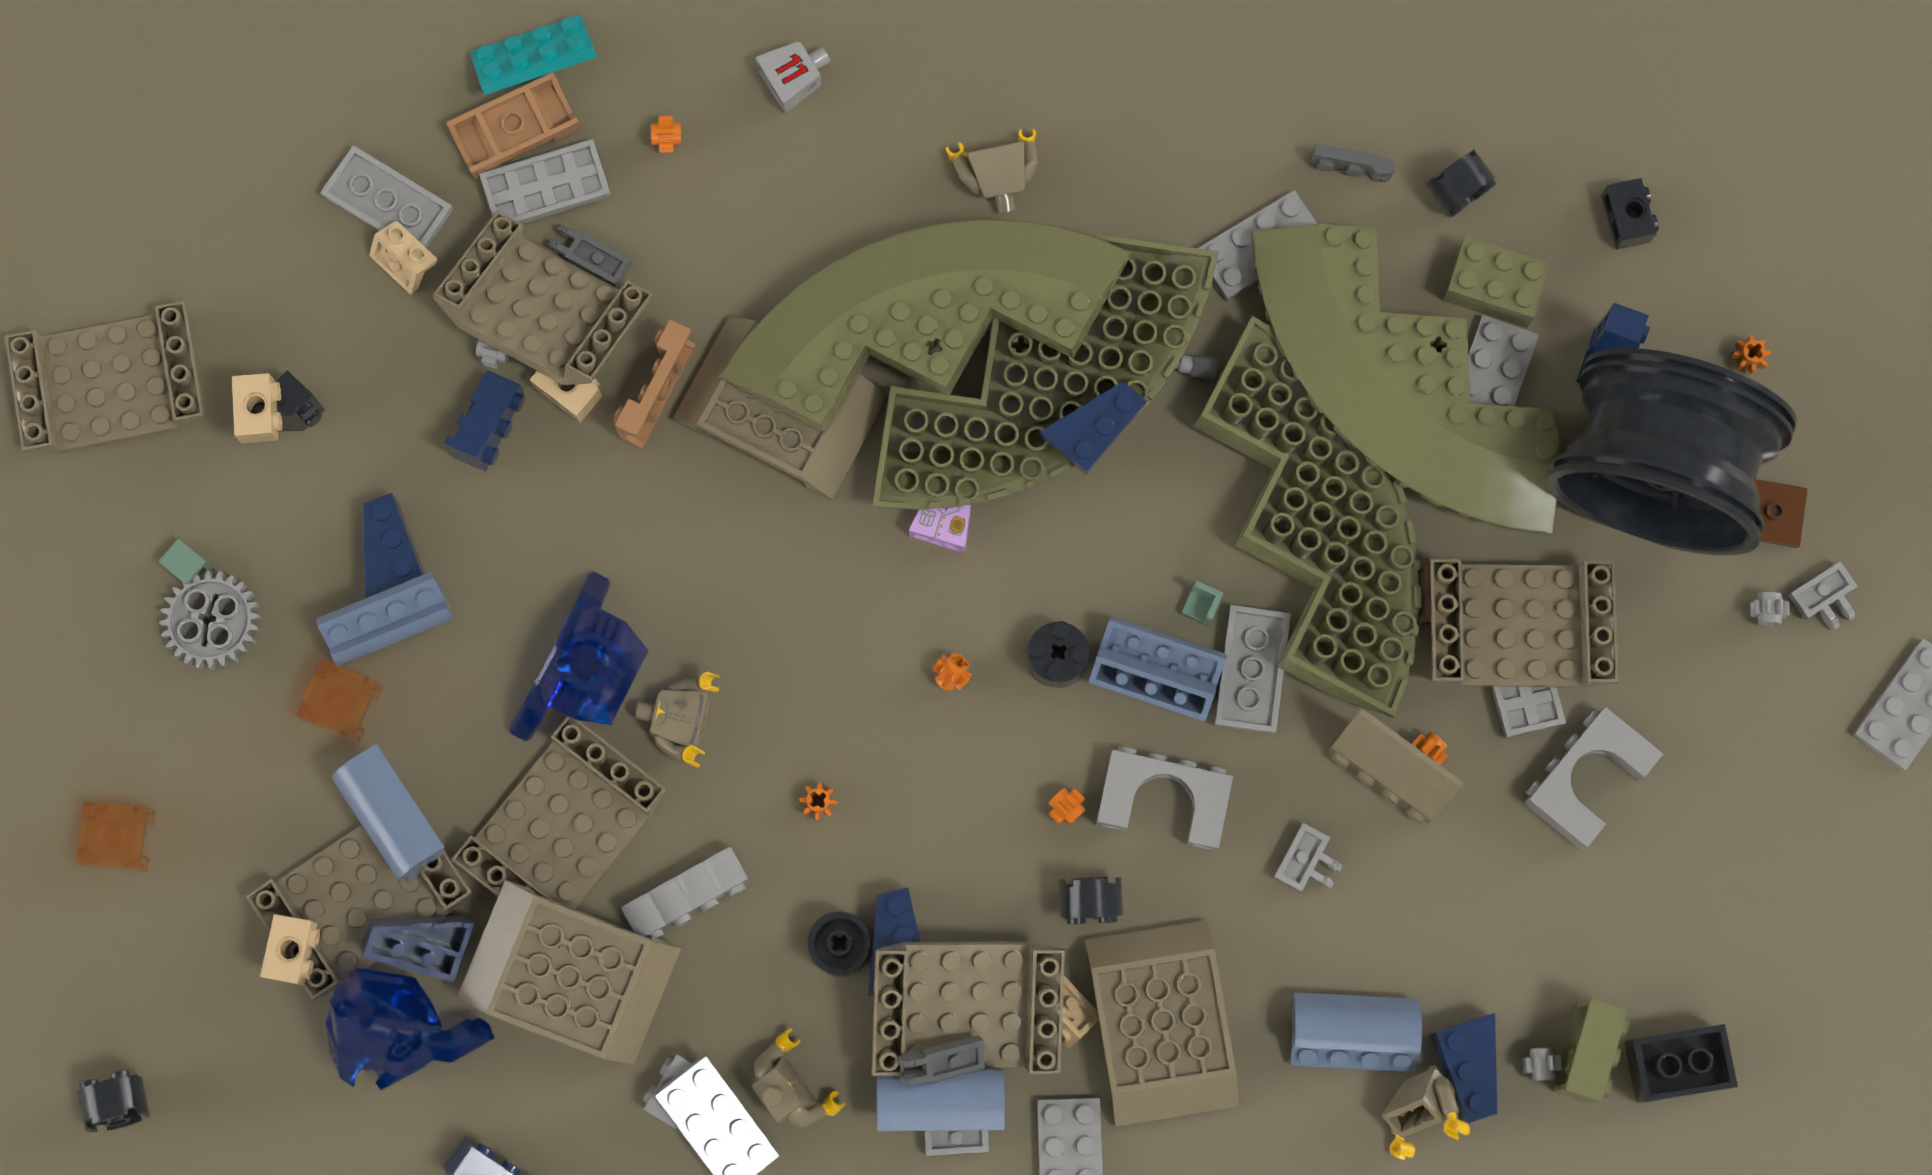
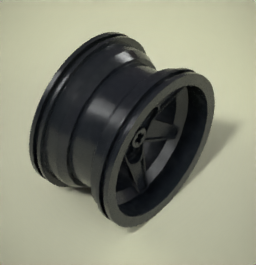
[1546,348,1797,555]

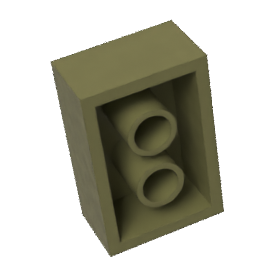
[1442,236,1551,328]
[1553,998,1630,1103]

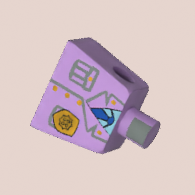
[909,505,971,553]

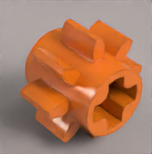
[651,116,681,153]
[1731,335,1771,375]
[932,653,972,691]
[1411,732,1448,765]
[799,782,838,822]
[1048,787,1086,826]

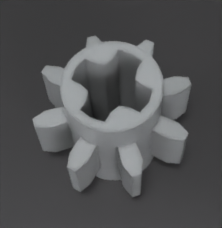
[476,340,510,369]
[1750,592,1790,626]
[1522,1048,1562,1081]

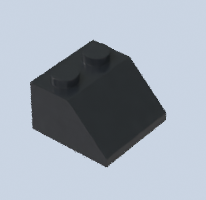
[252,370,325,432]

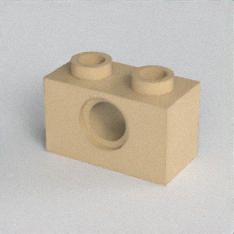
[530,371,602,423]
[232,373,283,444]
[260,914,320,986]

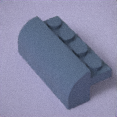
[316,571,454,667]
[1088,616,1227,722]
[332,744,444,883]
[1289,992,1422,1072]
[877,1068,1005,1131]

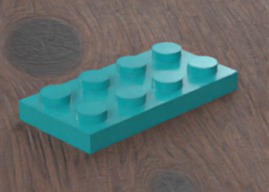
[470,14,597,95]

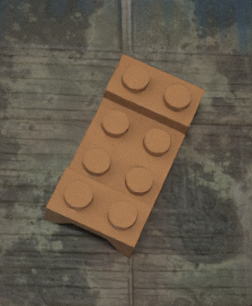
[446,72,581,180]
[613,319,696,450]

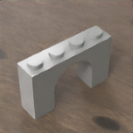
[1524,706,1663,851]
[1096,747,1233,852]

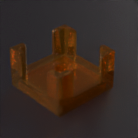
[295,659,384,744]
[75,802,155,872]

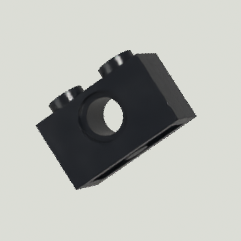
[1601,178,1659,250]

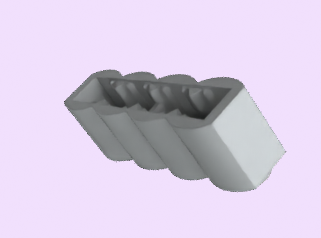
[621,847,749,939]

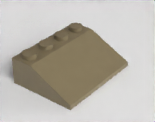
[1328,708,1464,824]

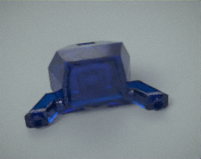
[509,571,649,742]
[325,968,495,1091]

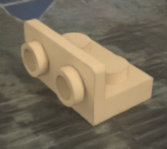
[369,221,437,295]
[1061,976,1099,1049]

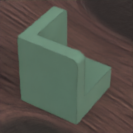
[158,538,212,584]
[1181,581,1224,627]

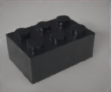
[1624,1024,1738,1103]

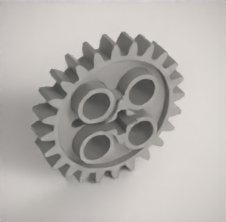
[159,571,262,671]

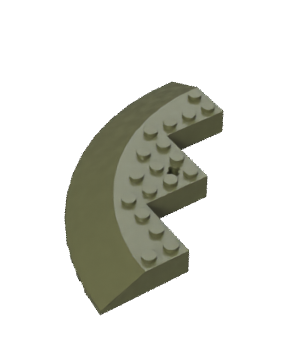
[719,220,1131,433]
[1251,224,1560,535]
[872,234,1218,510]
[1193,316,1421,718]

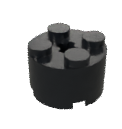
[1426,149,1497,217]
[1027,621,1089,688]
[1059,877,1123,924]
[808,912,871,977]
[78,1070,150,1132]

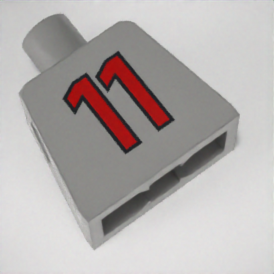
[755,42,831,113]

